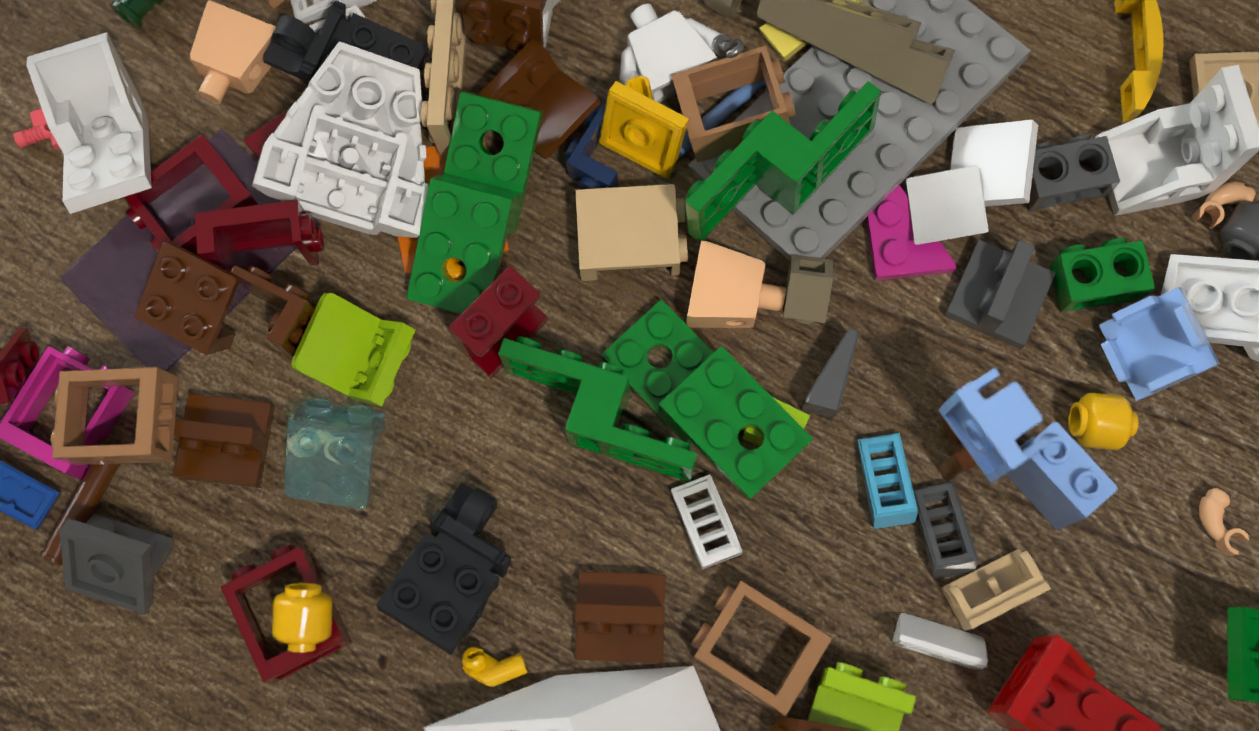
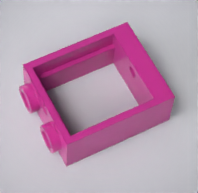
[0,346,135,480]

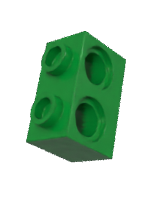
[1049,238,1155,313]

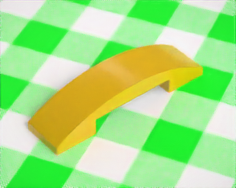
[1114,0,1163,124]

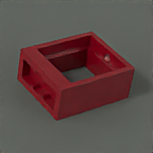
[124,134,259,256]
[220,544,353,683]

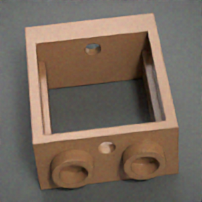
[671,45,796,163]
[51,367,178,465]
[691,581,832,716]

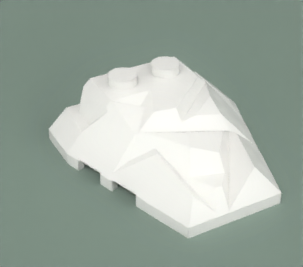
[252,41,429,238]

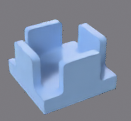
[1099,287,1220,401]
[938,368,1051,483]

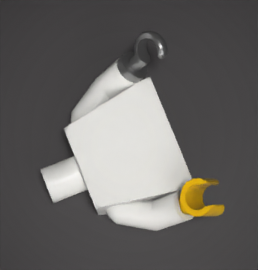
[619,4,744,103]

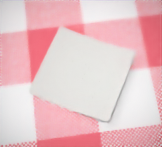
[906,165,989,245]

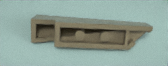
[757,0,955,104]

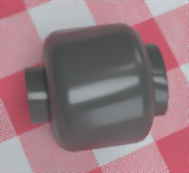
[1219,200,1259,261]

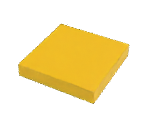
[598,81,689,179]

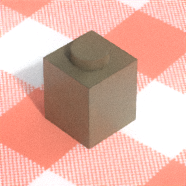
[783,254,833,324]

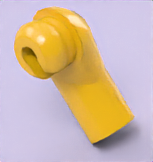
[461,647,528,687]

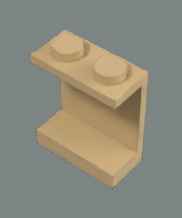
[576,184,688,281]

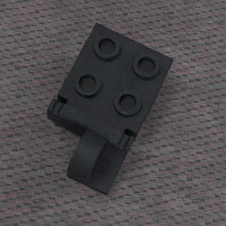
[263,0,428,84]
[376,483,511,655]

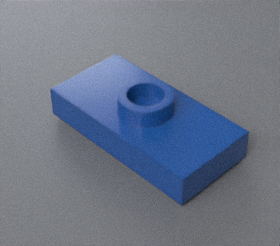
[0,461,61,530]

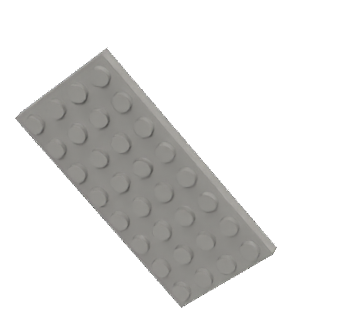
[688,0,1031,261]

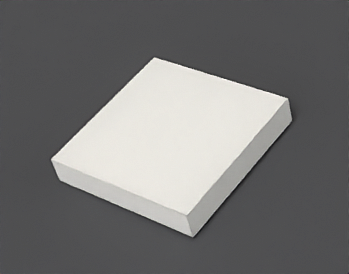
[950,119,1038,206]

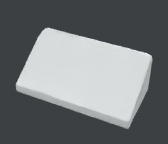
[892,613,988,670]

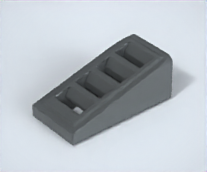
[802,328,859,419]
[913,481,978,579]

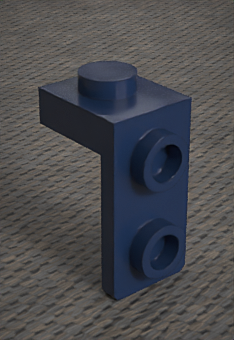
[565,98,618,189]

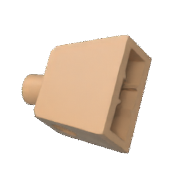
[190,0,276,104]
[687,240,786,328]

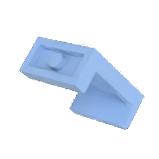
[1005,422,1117,530]

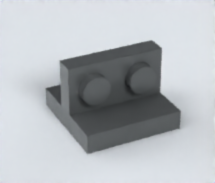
[944,239,1056,350]
[59,514,173,615]

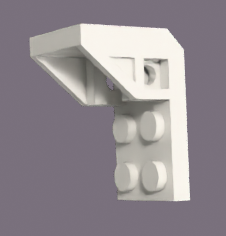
[26,32,152,214]
[1095,65,1259,216]
[1161,254,1259,362]

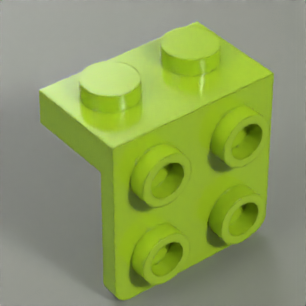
[291,293,416,407]
[807,662,916,731]

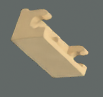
[941,549,1051,631]

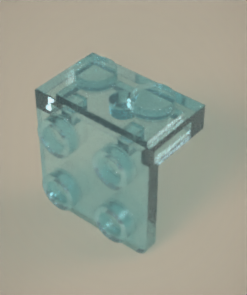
[284,399,386,509]

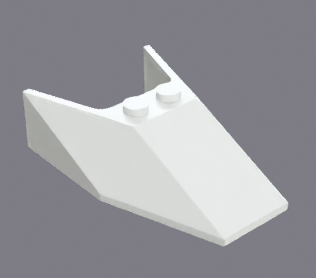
[424,666,720,731]

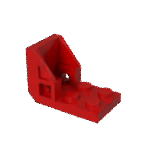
[986,635,1163,731]

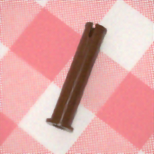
[39,438,120,566]

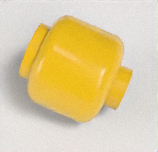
[1068,393,1139,450]
[272,583,332,652]

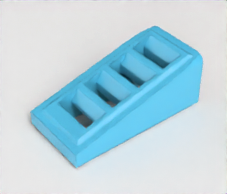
[857,433,918,529]

